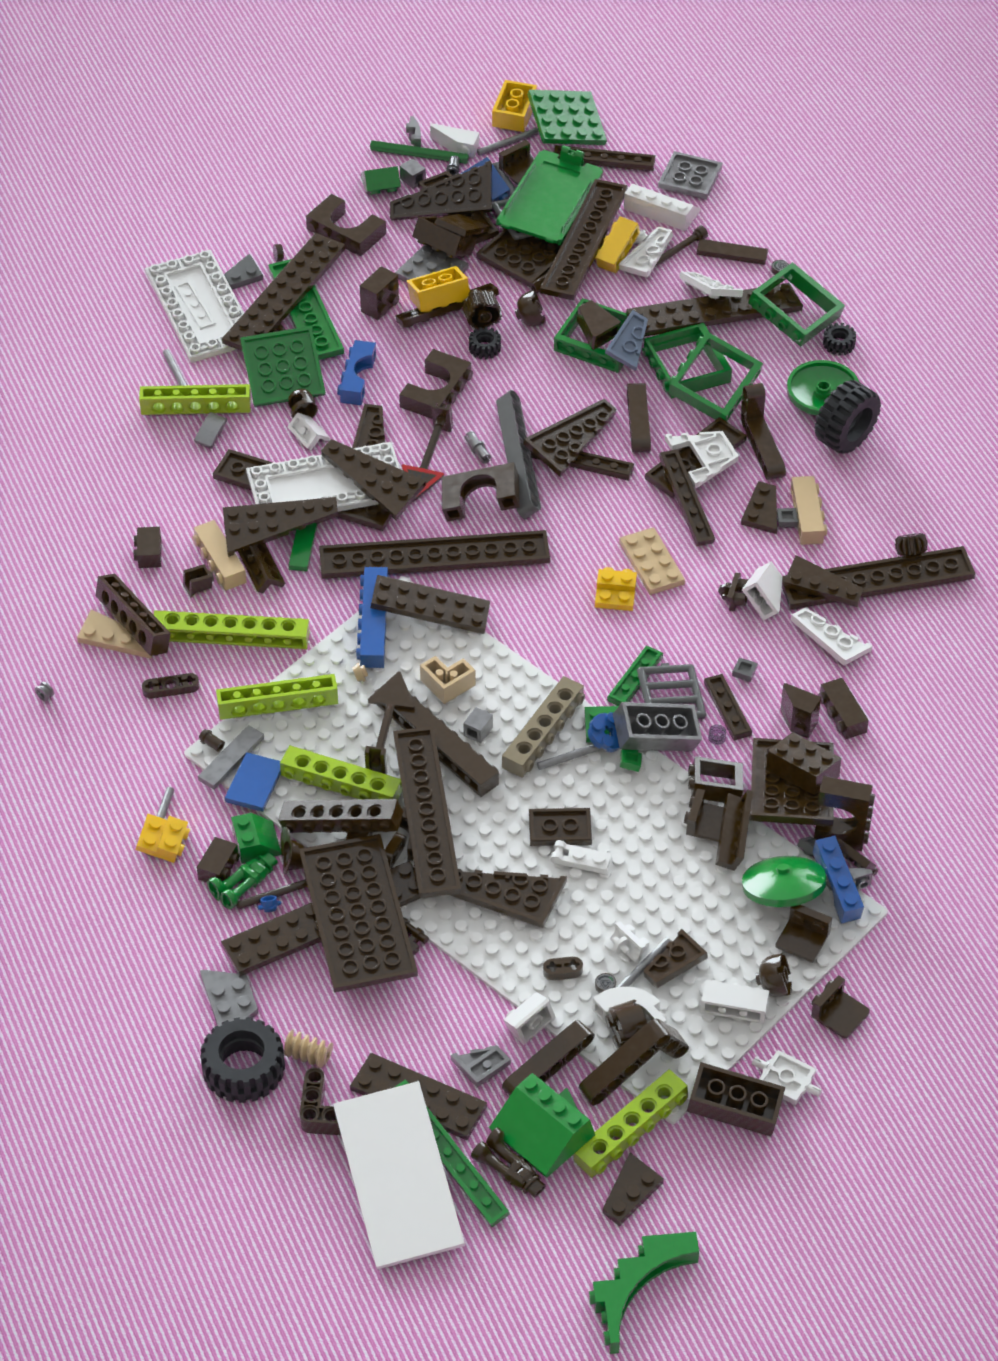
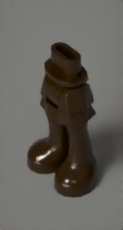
[471,1128,546,1198]

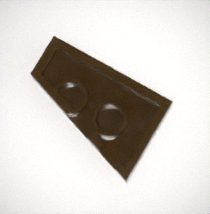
[741,481,777,534]
[603,1153,664,1227]

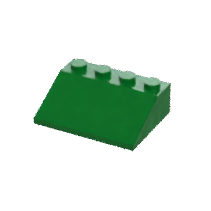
[489,1073,596,1178]

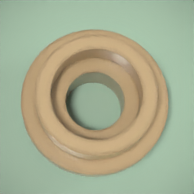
[352,663,368,682]

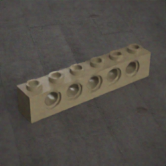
[502,676,585,778]

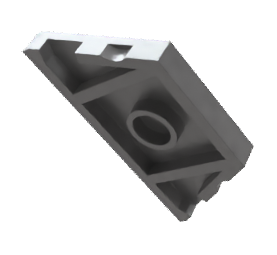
[200,970,258,1027]

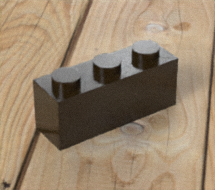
[818,678,869,740]

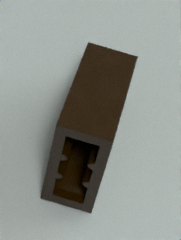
[577,300,621,350]

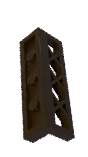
[238,543,286,593]
[715,790,753,871]

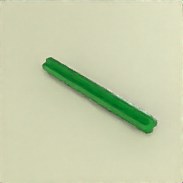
[370,140,469,164]

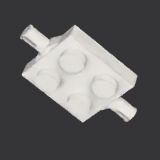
[752,1050,822,1105]

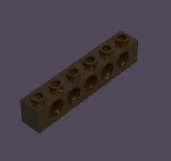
[95,573,171,656]
[278,799,404,833]

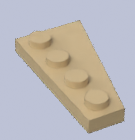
[77,609,152,659]

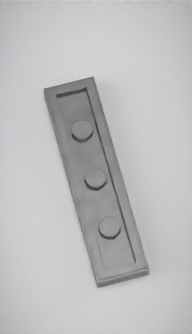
[198,725,264,790]

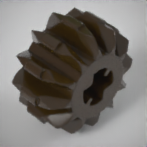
[895,533,928,556]

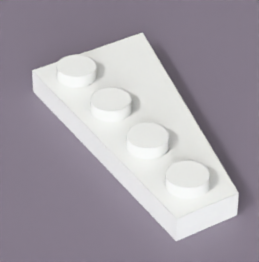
[619,226,673,278]
[679,272,743,299]
[790,608,873,666]

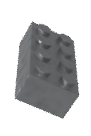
[613,702,702,751]

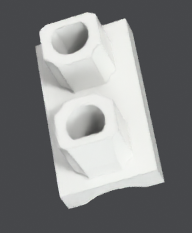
[610,922,649,963]

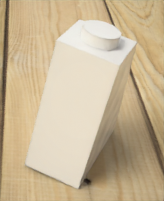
[742,561,783,620]

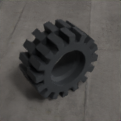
[823,323,856,356]
[469,327,501,360]

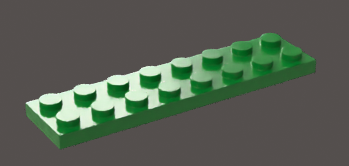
[268,259,344,360]

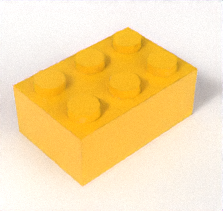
[492,80,537,132]
[407,266,470,312]

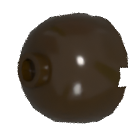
[515,289,546,327]
[756,953,792,997]

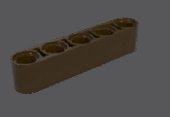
[627,383,651,452]
[502,1020,595,1096]

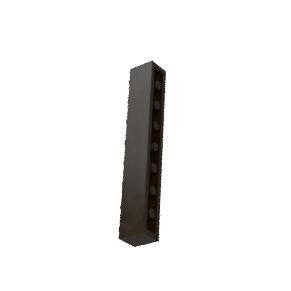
[375,689,499,797]

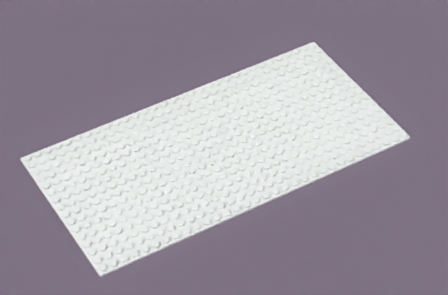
[184,576,888,1124]

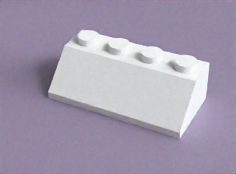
[624,184,701,231]

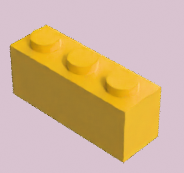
[595,216,640,274]

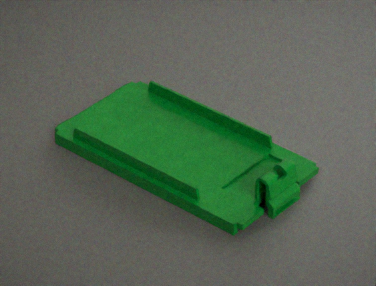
[496,145,603,245]

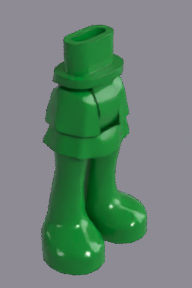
[207,852,278,909]

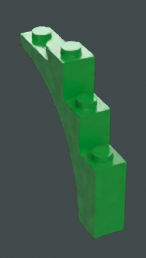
[589,1232,699,1354]

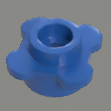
[257,895,282,912]

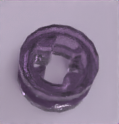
[708,725,726,745]

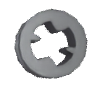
[35,681,54,701]

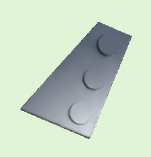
[605,310,648,371]

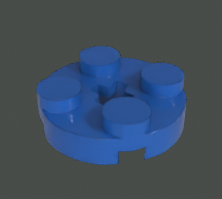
[588,712,620,752]

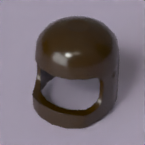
[288,389,318,419]

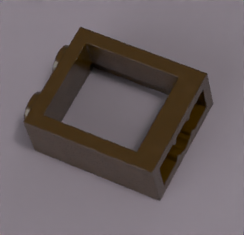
[688,756,744,803]

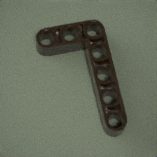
[741,383,786,480]
[579,1018,689,1106]
[299,1067,341,1136]

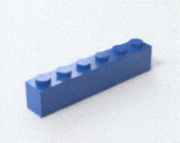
[356,567,388,668]

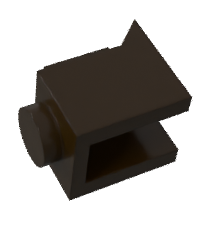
[183,564,214,598]

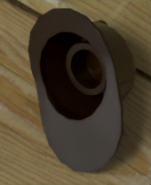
[280,827,305,875]

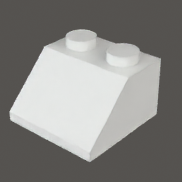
[504,992,556,1045]

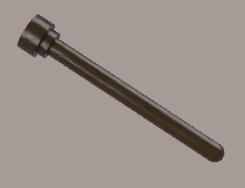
[654,225,708,268]
[236,879,307,909]

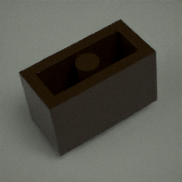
[133,526,162,568]
[197,837,240,882]

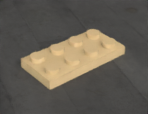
[619,527,685,595]

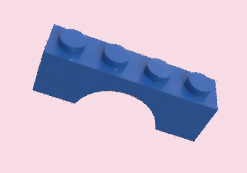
[337,340,377,406]
[812,836,864,924]

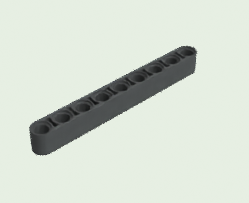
[496,390,541,519]

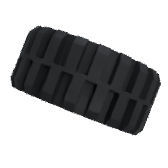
[814,380,881,454]
[200,1017,285,1103]

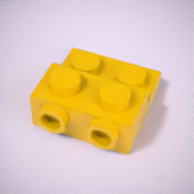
[595,567,637,611]
[135,813,190,863]

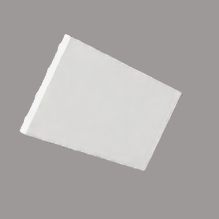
[145,250,244,363]
[246,442,400,512]
[333,1081,465,1270]

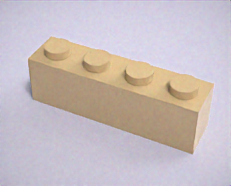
[790,476,827,545]
[192,520,247,590]

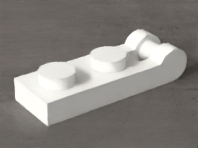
[550,840,611,874]

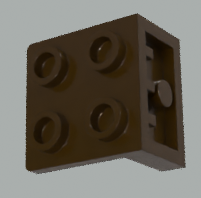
[775,905,832,963]

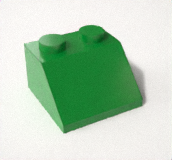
[361,166,401,195]
[231,813,282,864]

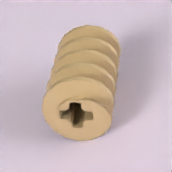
[284,1029,333,1068]

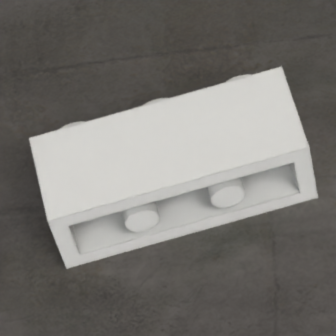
[700,980,769,1024]

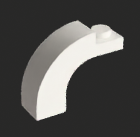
[592,987,667,1024]

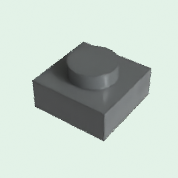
[777,508,798,527]
[732,657,758,682]
[797,836,816,856]

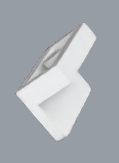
[288,413,330,450]

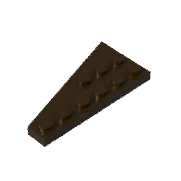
[223,497,338,557]

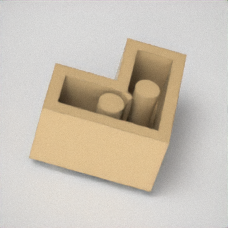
[420,656,476,704]

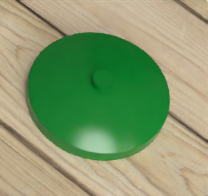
[787,360,859,416]
[742,856,826,907]

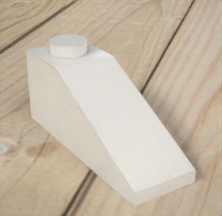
[430,123,479,158]

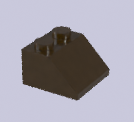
[780,683,821,739]

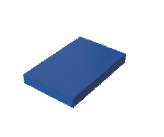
[225,752,281,812]

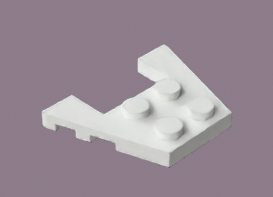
[665,431,739,488]

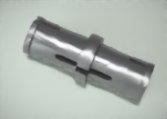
[464,431,492,464]

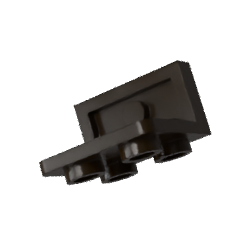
[499,140,534,185]
[684,788,724,842]
[811,975,870,1039]

